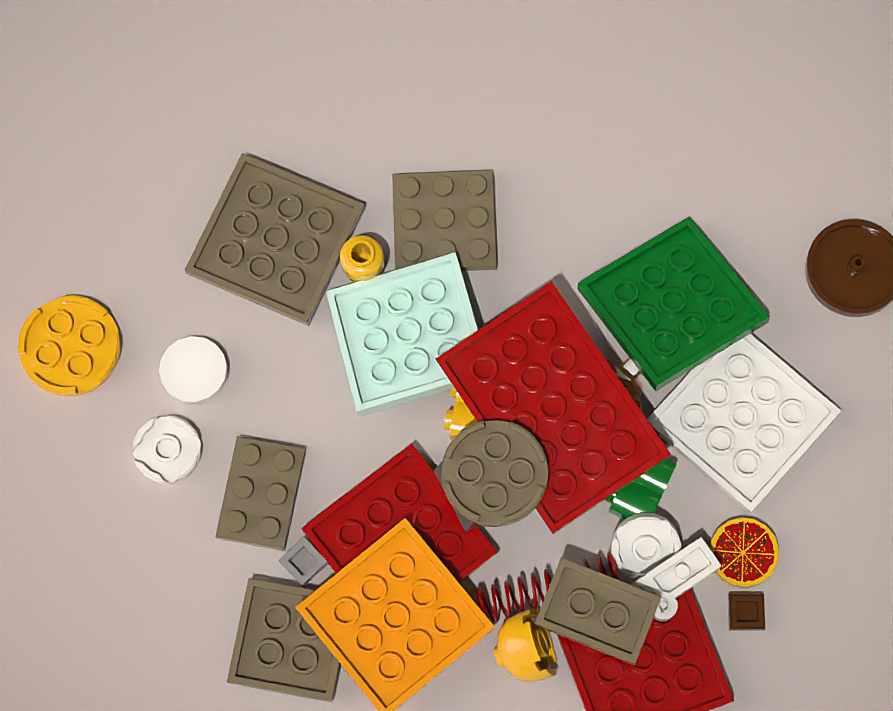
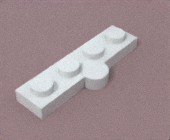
[631,537,721,621]

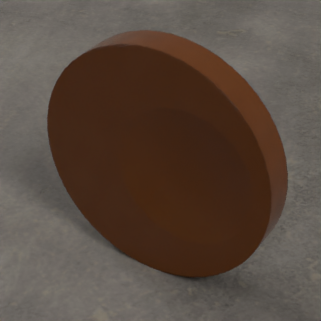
[805,219,893,317]

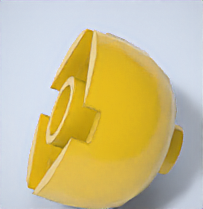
[494,608,557,682]

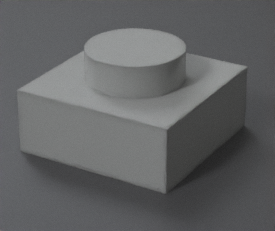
[278,537,328,587]

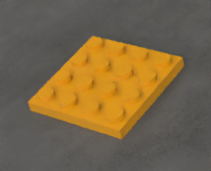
[295,518,495,711]

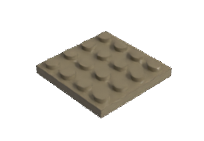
[185,153,364,326]

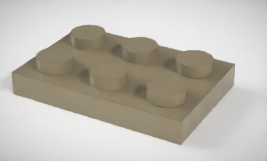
[215,436,305,551]
[534,557,661,665]

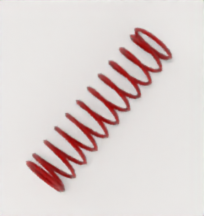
[475,552,619,622]

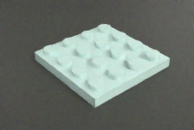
[326,252,478,416]

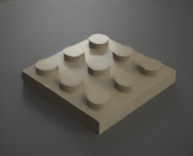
[392,170,496,271]
[227,578,340,703]

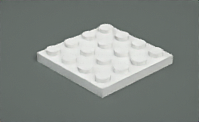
[647,334,841,514]

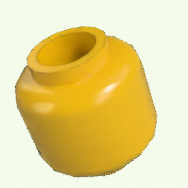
[340,235,385,282]

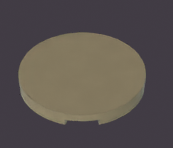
[441,421,548,527]

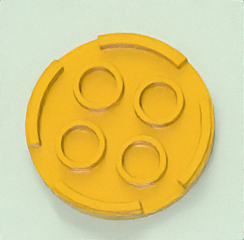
[18,295,121,397]

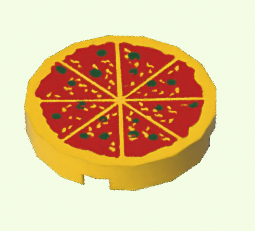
[709,517,779,588]

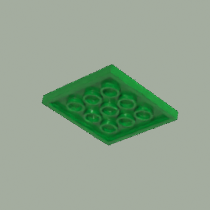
[577,217,770,392]

